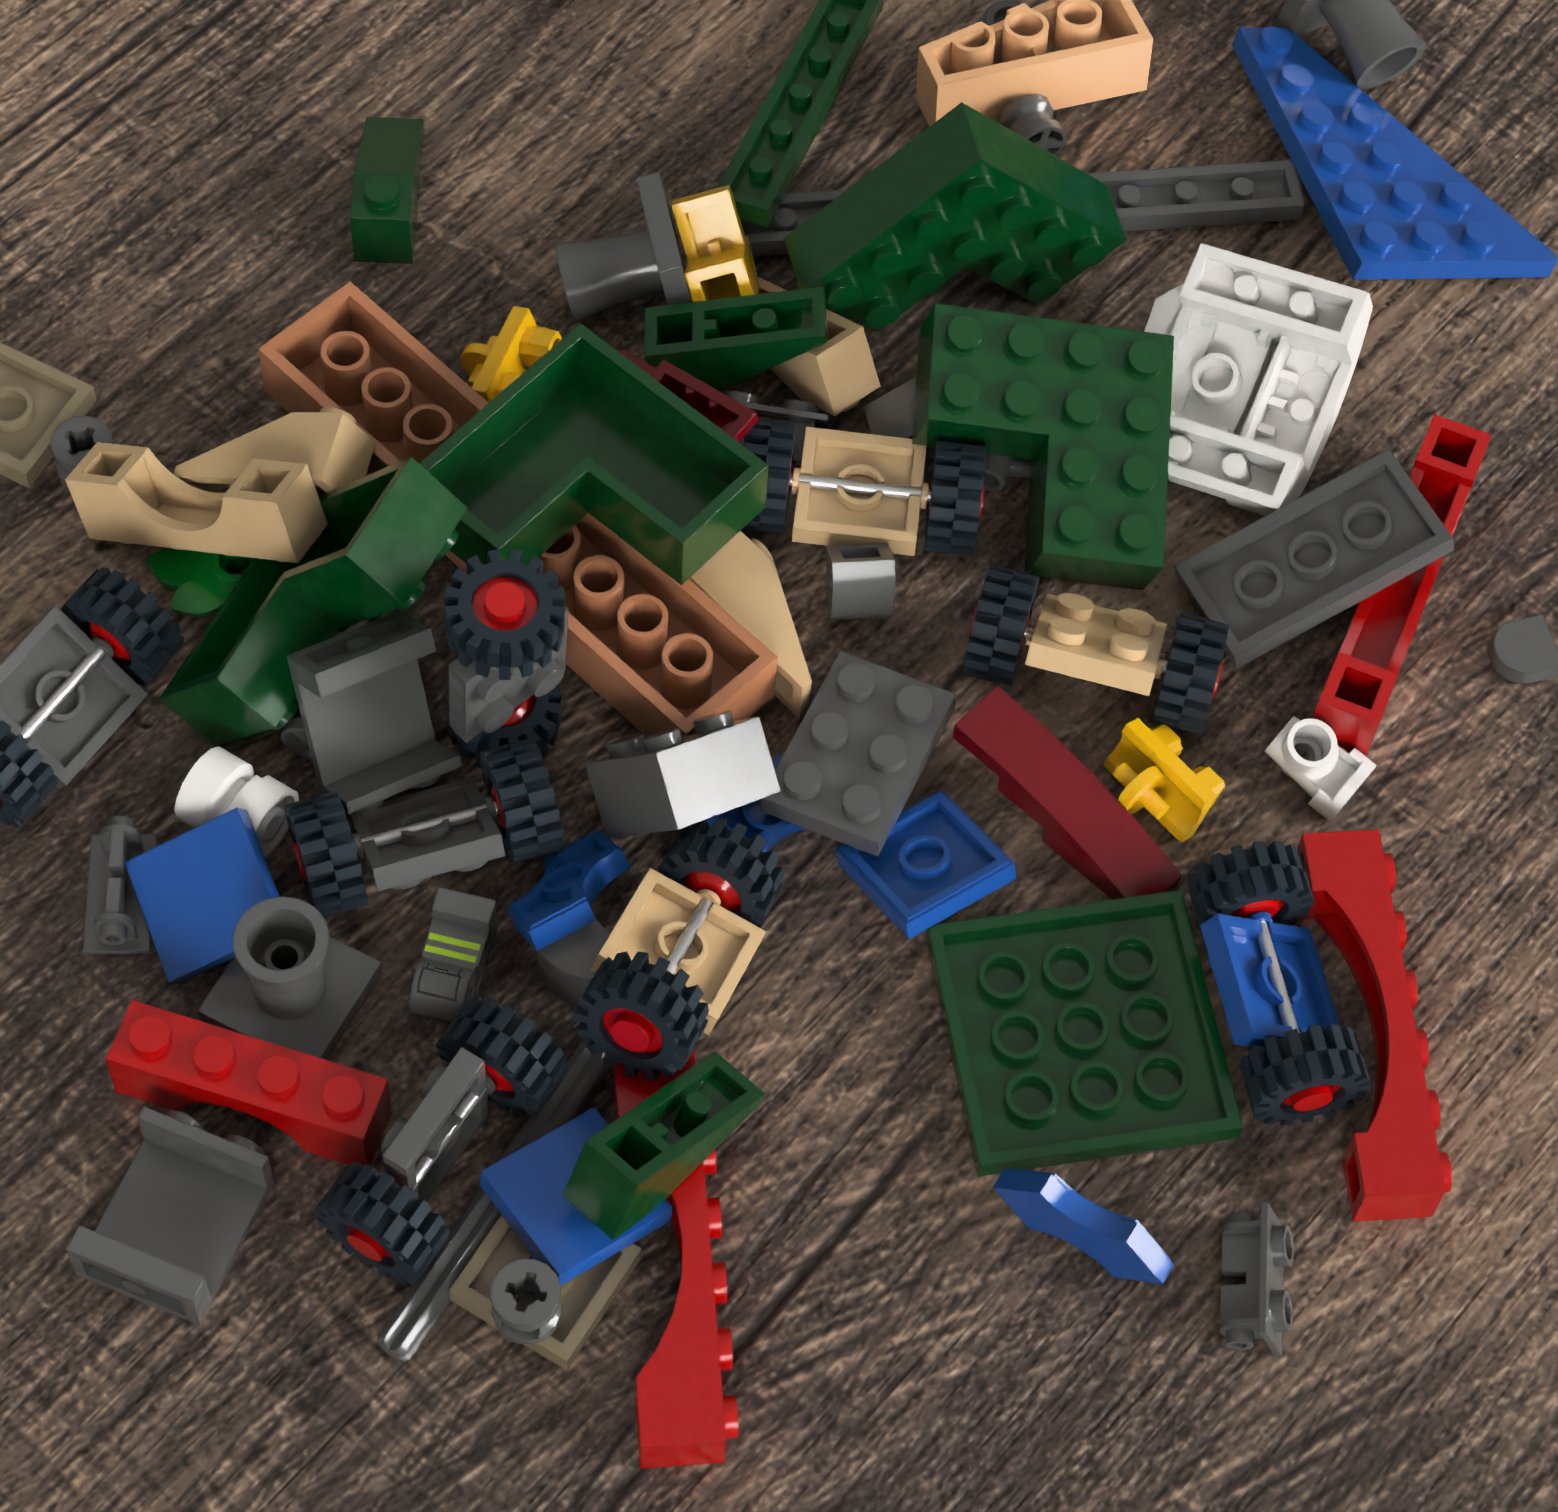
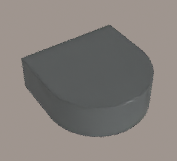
[1489,614,1558,684]

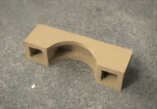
[65,442,328,563]

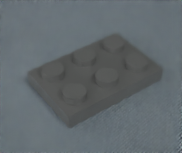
[760,651,956,857]

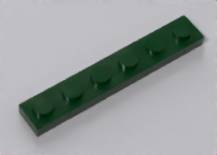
[717,0,883,227]

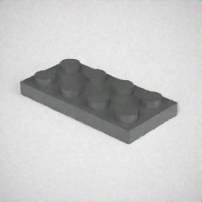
[1174,449,1454,669]

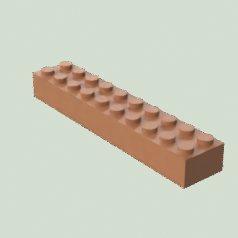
[258,281,778,737]

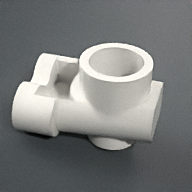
[1265,716,1377,822]

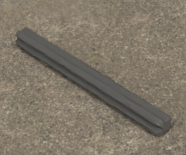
[377,1038,610,1362]

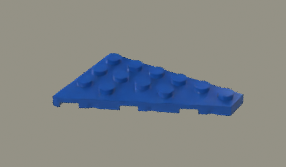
[1232,26,1558,280]

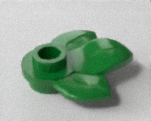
[147,548,254,616]

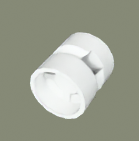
[174,746,299,859]

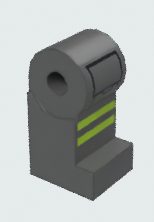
[409,887,498,1023]

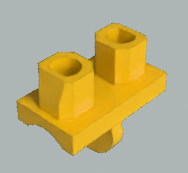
[459,306,562,403]
[1103,718,1225,843]

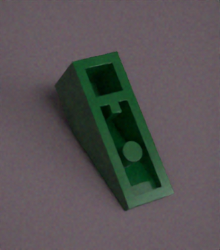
[350,117,424,264]
[644,287,827,391]
[562,1051,765,1240]

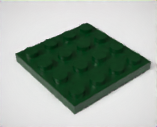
[925,890,1243,1177]

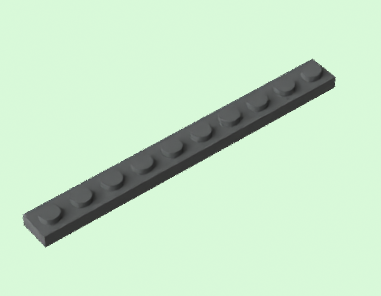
[740,160,1305,257]

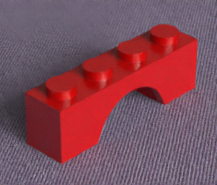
[106,1000,392,1167]

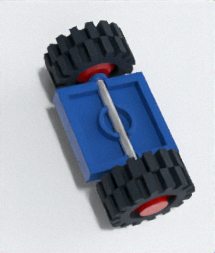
[1187,841,1372,1126]

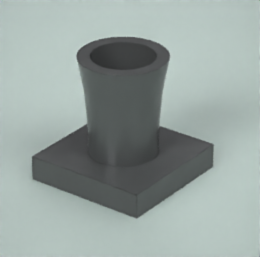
[1274,0,1427,90]
[555,172,693,323]
[198,897,383,1060]

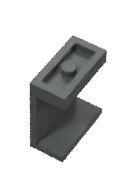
[286,610,462,814]
[66,1107,274,1326]

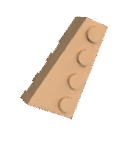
[915,0,1153,127]

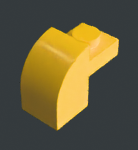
[671,185,760,302]

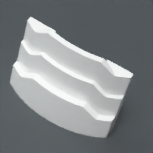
[1144,243,1373,516]

